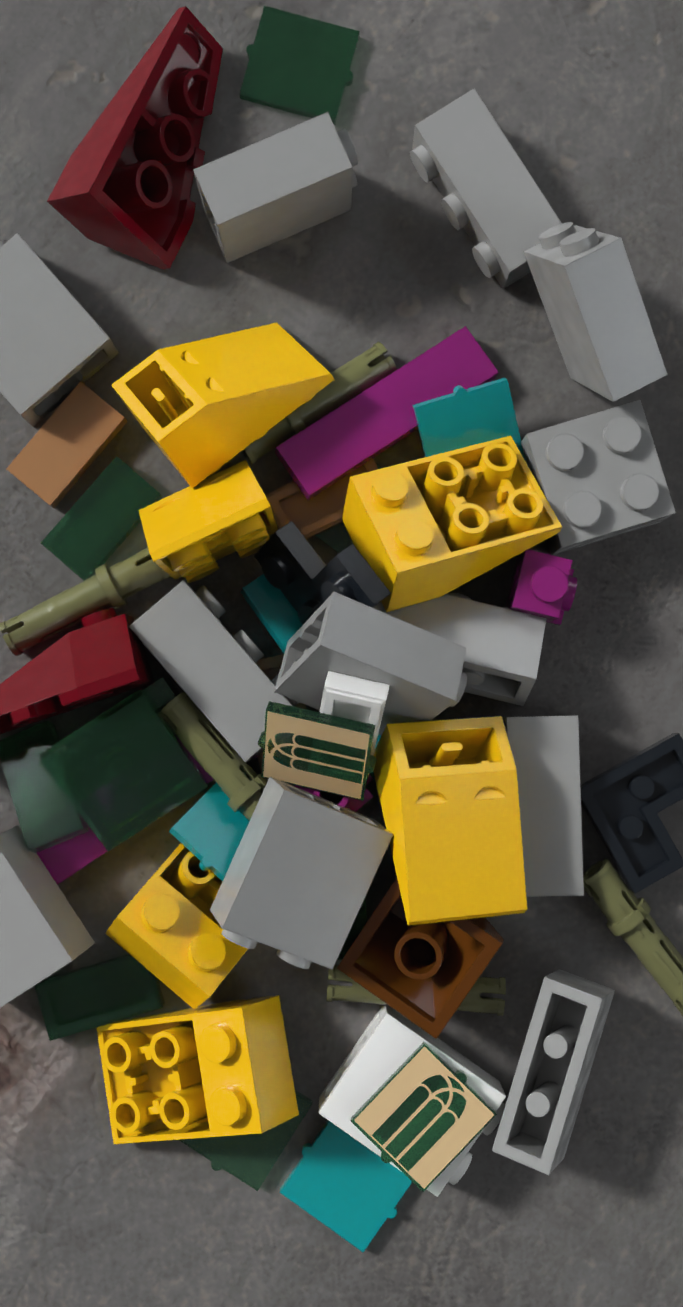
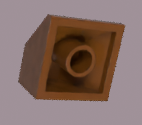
[337,878,504,1039]

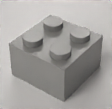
[521,400,676,555]

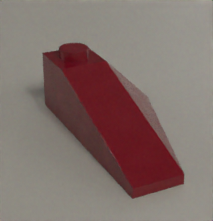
[47,6,223,270]
[0,608,155,735]

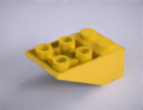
[111,322,334,489]
[342,436,562,613]
[138,460,278,583]
[372,716,527,926]
[105,843,249,1010]
[96,995,299,1144]

